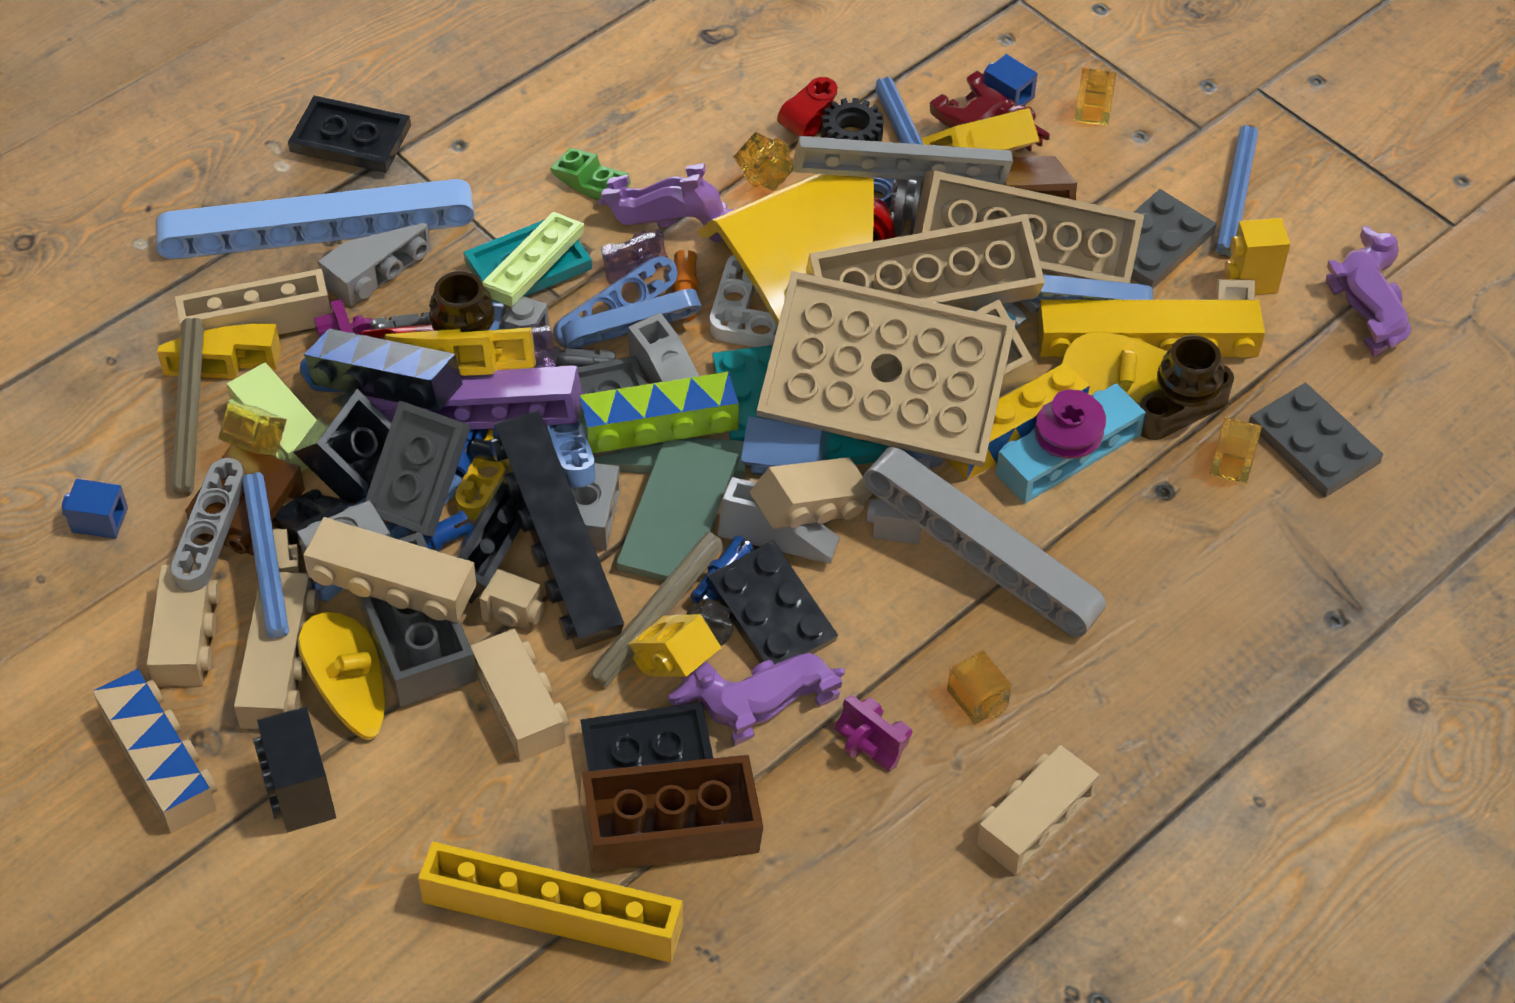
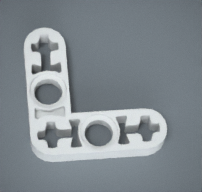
[710,255,778,347]

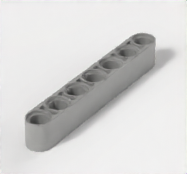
[863,447,1106,637]

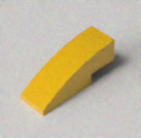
[157,324,281,379]

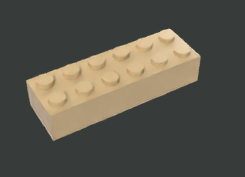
[913,171,1144,283]
[806,214,1045,310]

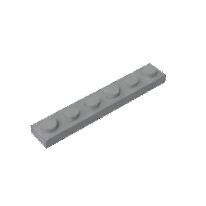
[792,136,1013,185]

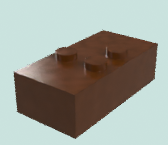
[580,755,764,872]

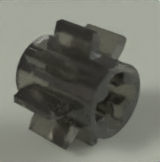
[686,598,734,646]

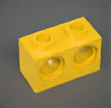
[628,614,722,677]

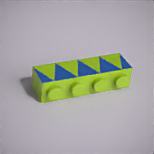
[579,372,739,454]

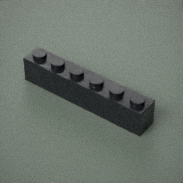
[489,410,624,650]

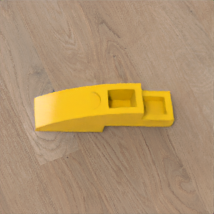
[385,327,536,376]

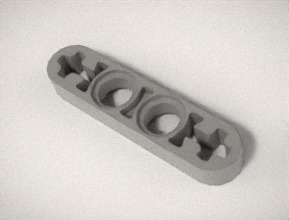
[171,458,245,591]

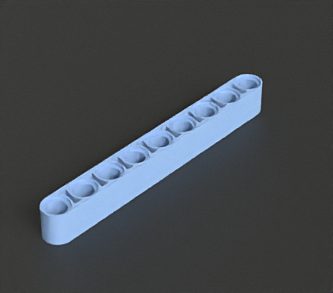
[156,179,474,259]

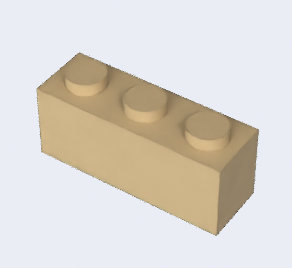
[749,457,873,529]
[147,564,221,687]
[470,628,569,761]
[977,745,1100,876]

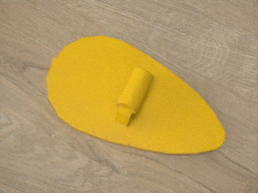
[1061,331,1167,403]
[297,612,385,740]

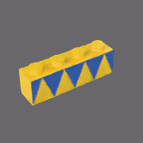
[947,362,1090,481]

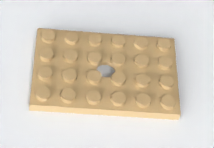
[756,271,1016,467]

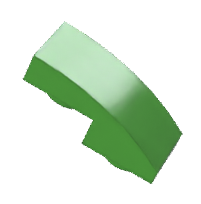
[550,147,631,200]

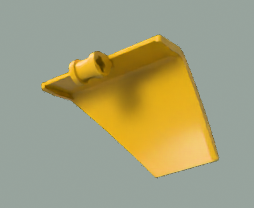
[697,174,874,326]

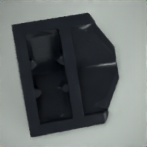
[272,489,354,546]

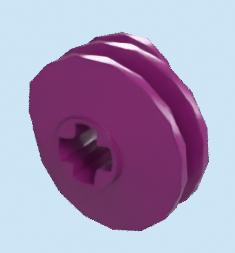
[1035,389,1106,459]

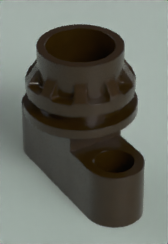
[429,271,495,332]
[1140,335,1234,440]

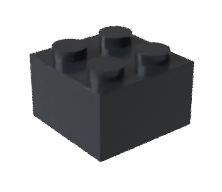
[293,389,392,503]
[253,706,336,833]

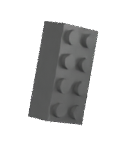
[355,532,478,707]

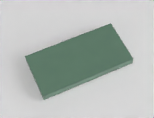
[616,439,739,589]

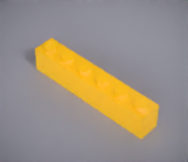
[1037,299,1265,358]
[418,841,683,963]

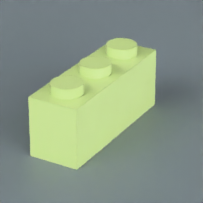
[227,362,317,472]

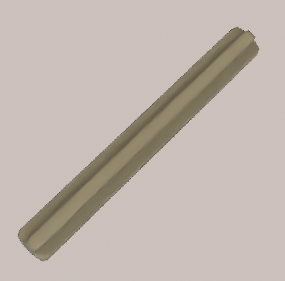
[171,318,204,494]
[589,532,723,687]

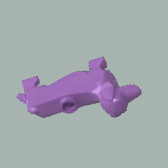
[598,163,735,242]
[1326,226,1411,357]
[667,653,845,746]

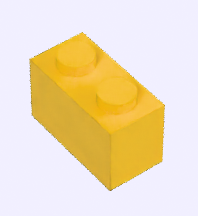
[1225,218,1290,295]

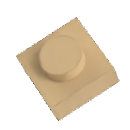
[1216,279,1255,300]

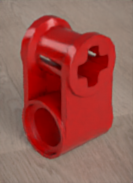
[777,77,838,137]

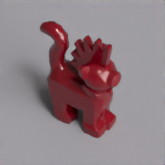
[930,70,1050,152]

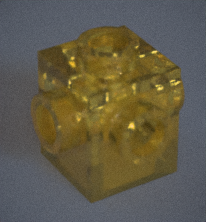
[733,132,793,191]

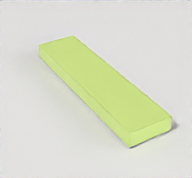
[482,212,584,307]

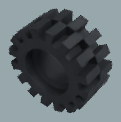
[821,98,884,142]

